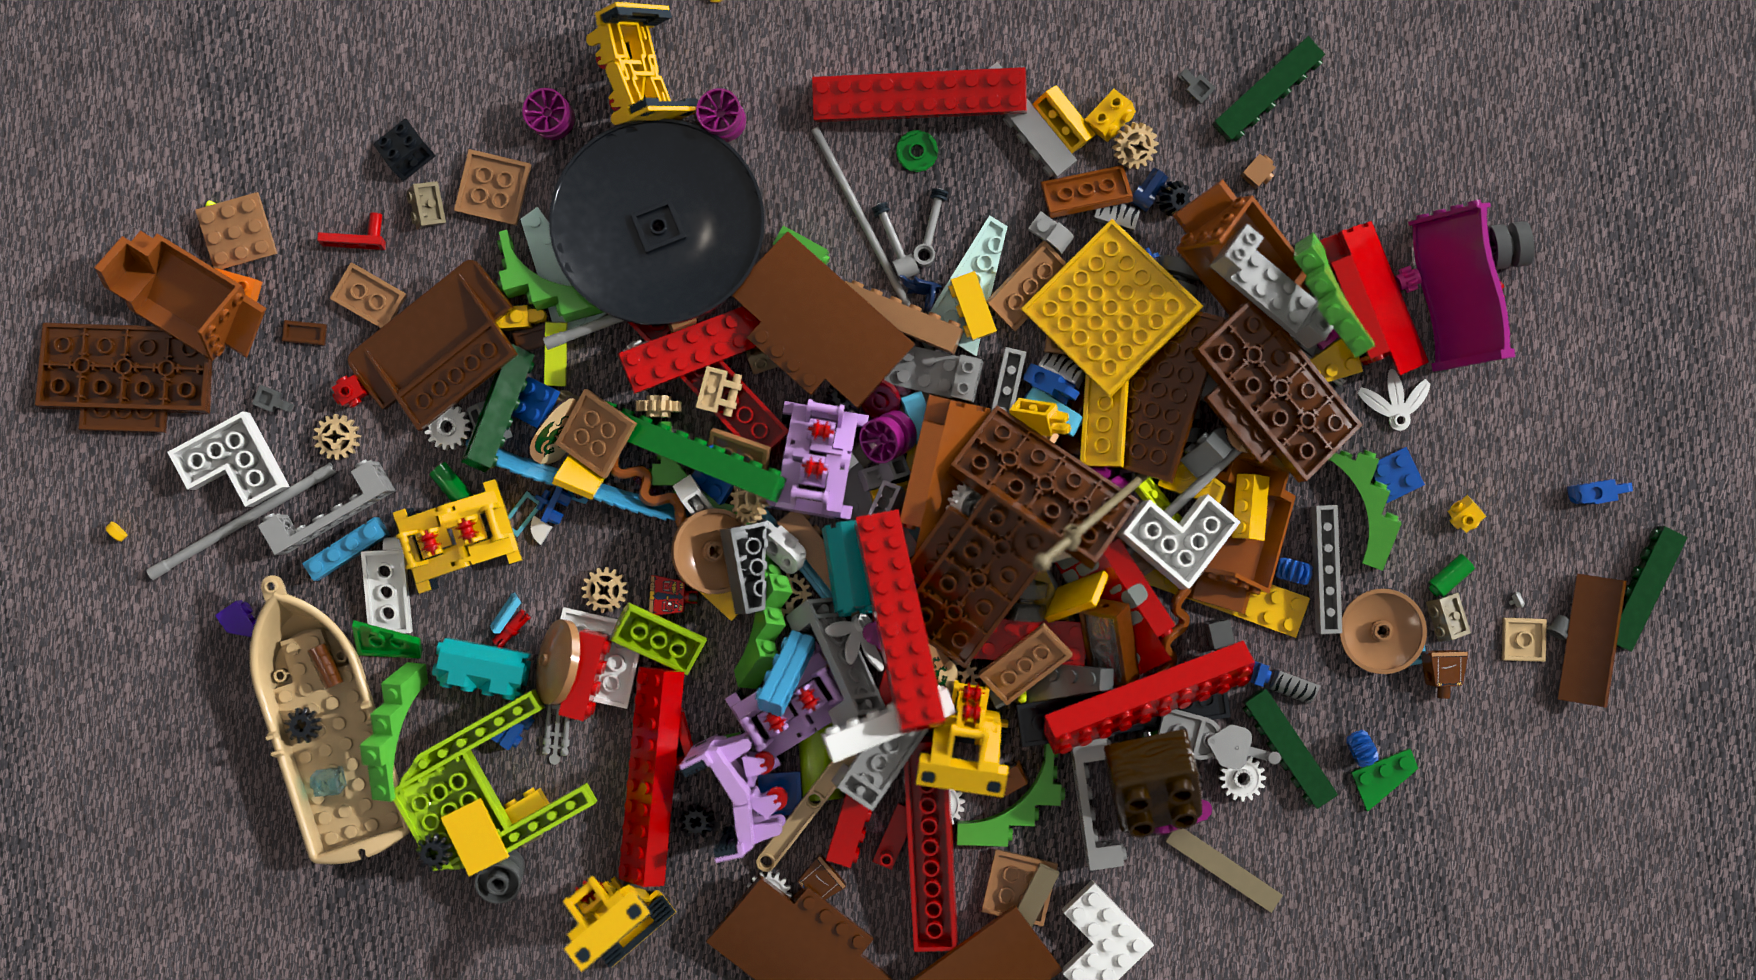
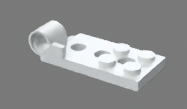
[361,537,413,633]

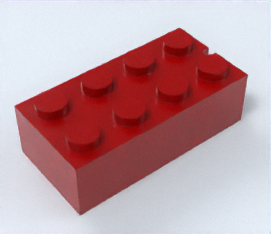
[558,629,612,721]

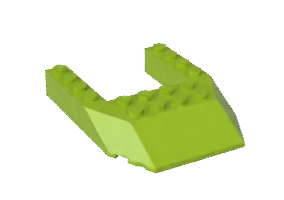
[393,689,597,871]

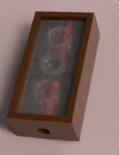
[1079,598,1140,688]

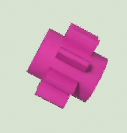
[1395,266,1422,293]

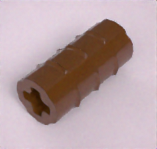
[307,643,343,690]

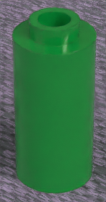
[429,462,473,502]
[1428,554,1475,597]

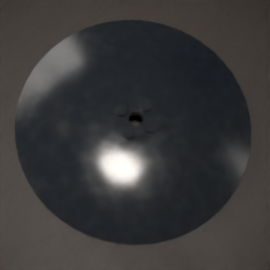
[549,118,765,325]

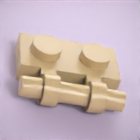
[696,366,742,417]

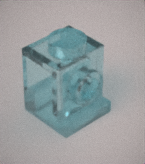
[310,766,347,797]

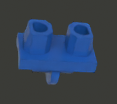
[534,487,572,525]

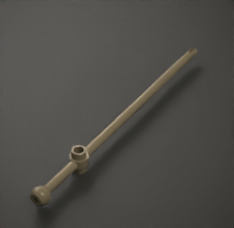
[1033,474,1149,572]

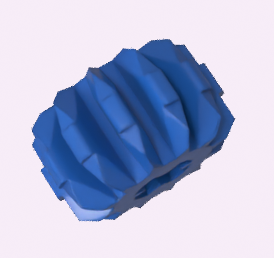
[1275,558,1313,585]
[1346,730,1378,768]

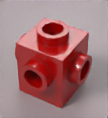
[331,375,369,408]

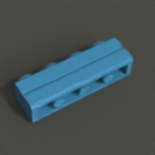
[302,517,390,581]
[755,630,816,717]

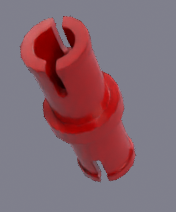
[492,609,531,648]

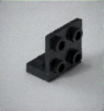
[373,119,436,182]

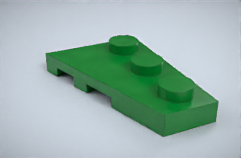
[352,620,422,659]
[1351,748,1419,812]

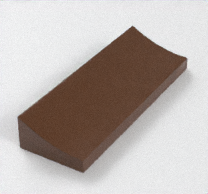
[1558,573,1626,708]

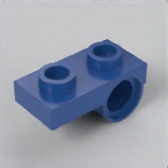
[1249,661,1272,687]

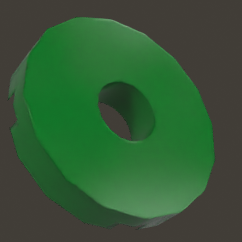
[896,130,938,173]

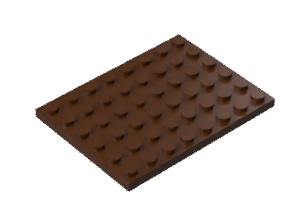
[1055,311,1225,484]

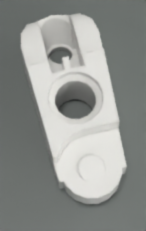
[759,519,806,574]

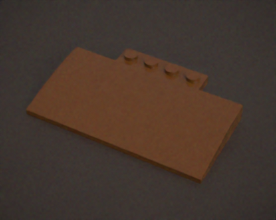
[733,231,915,408]
[1191,299,1363,483]
[35,323,212,433]
[947,405,1140,570]
[910,484,1063,669]
[706,874,892,980]
[911,904,1063,980]

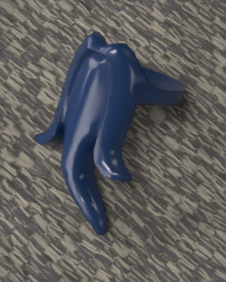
[899,275,942,312]

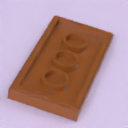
[1041,165,1133,218]

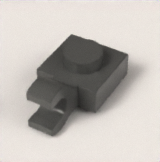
[1177,68,1215,105]
[252,385,294,412]

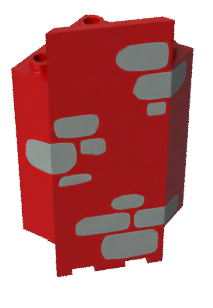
[1054,536,1176,675]

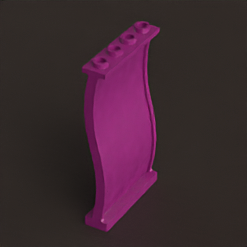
[1408,200,1516,372]

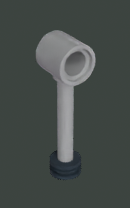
[913,188,948,268]
[872,202,920,281]

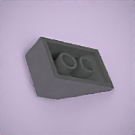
[1180,427,1233,478]

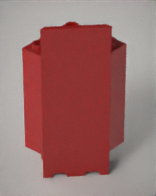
[1319,221,1429,375]

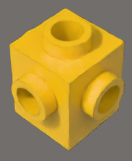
[1448,495,1486,533]

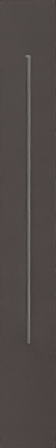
[811,127,1076,621]

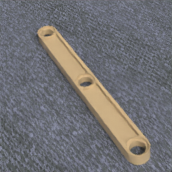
[756,753,858,872]

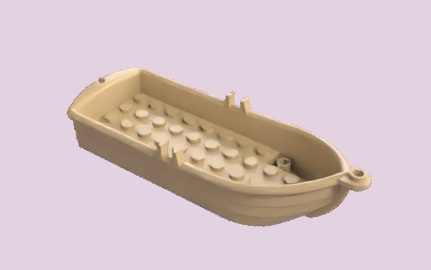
[249,575,410,864]

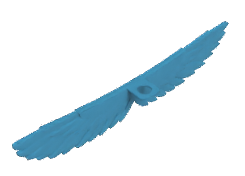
[465,439,691,521]

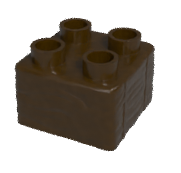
[1104,729,1202,838]

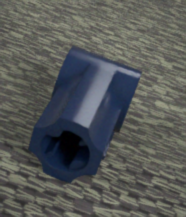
[1131,168,1169,212]

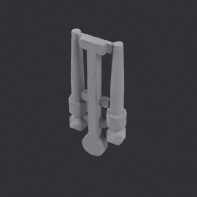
[542,705,570,765]

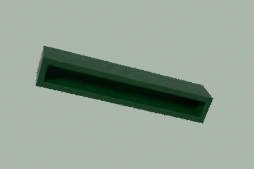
[1212,36,1326,143]
[461,344,535,472]
[1616,526,1688,652]
[1242,687,1338,809]

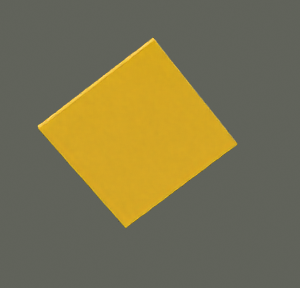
[1021,219,1203,398]

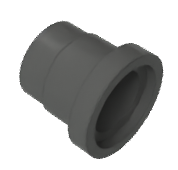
[1546,615,1570,641]

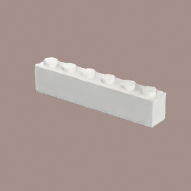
[821,685,956,763]

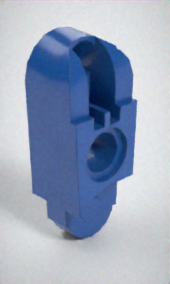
[1023,364,1079,405]
[1567,479,1633,505]

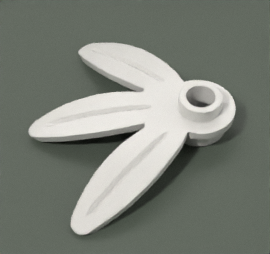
[1358,369,1430,431]
[825,614,884,671]

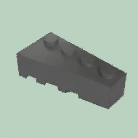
[720,521,769,614]
[1025,664,1114,703]

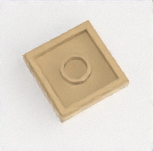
[1502,618,1547,662]

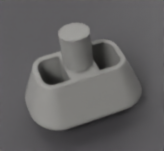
[1509,592,1525,608]

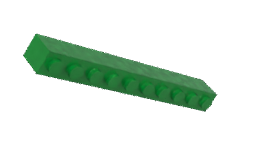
[605,400,787,503]

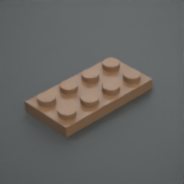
[986,240,1067,331]
[979,623,1072,705]

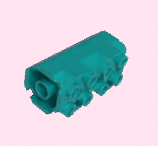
[822,520,873,617]
[432,637,531,700]

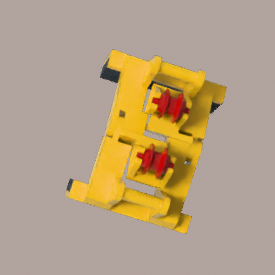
[393,479,523,594]
[916,680,1008,798]

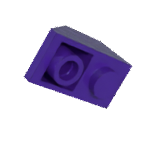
[215,600,257,637]

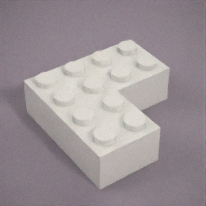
[168,412,290,507]
[1117,494,1240,590]
[1062,880,1154,980]

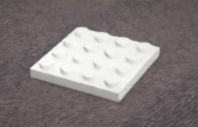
[561,607,640,709]

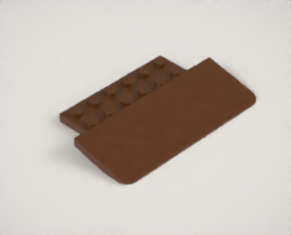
[348,260,518,431]

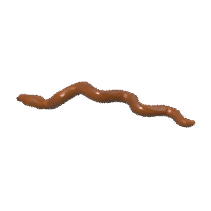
[610,457,713,555]
[1156,521,1194,673]

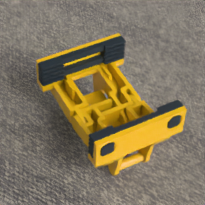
[586,2,698,125]
[563,876,676,971]

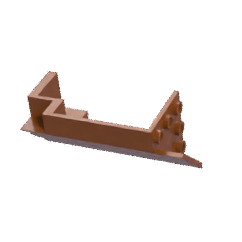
[1172,179,1310,335]
[94,231,266,361]
[900,394,992,552]
[1188,452,1296,614]

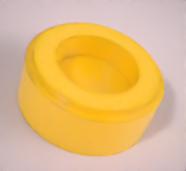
[106,522,128,542]

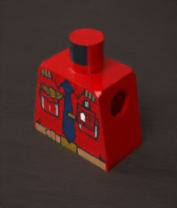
[649,575,698,615]

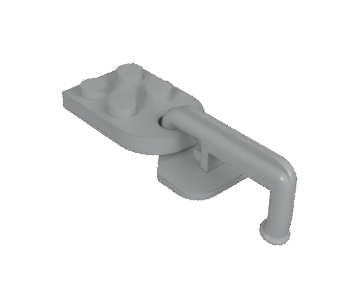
[1157,709,1281,770]

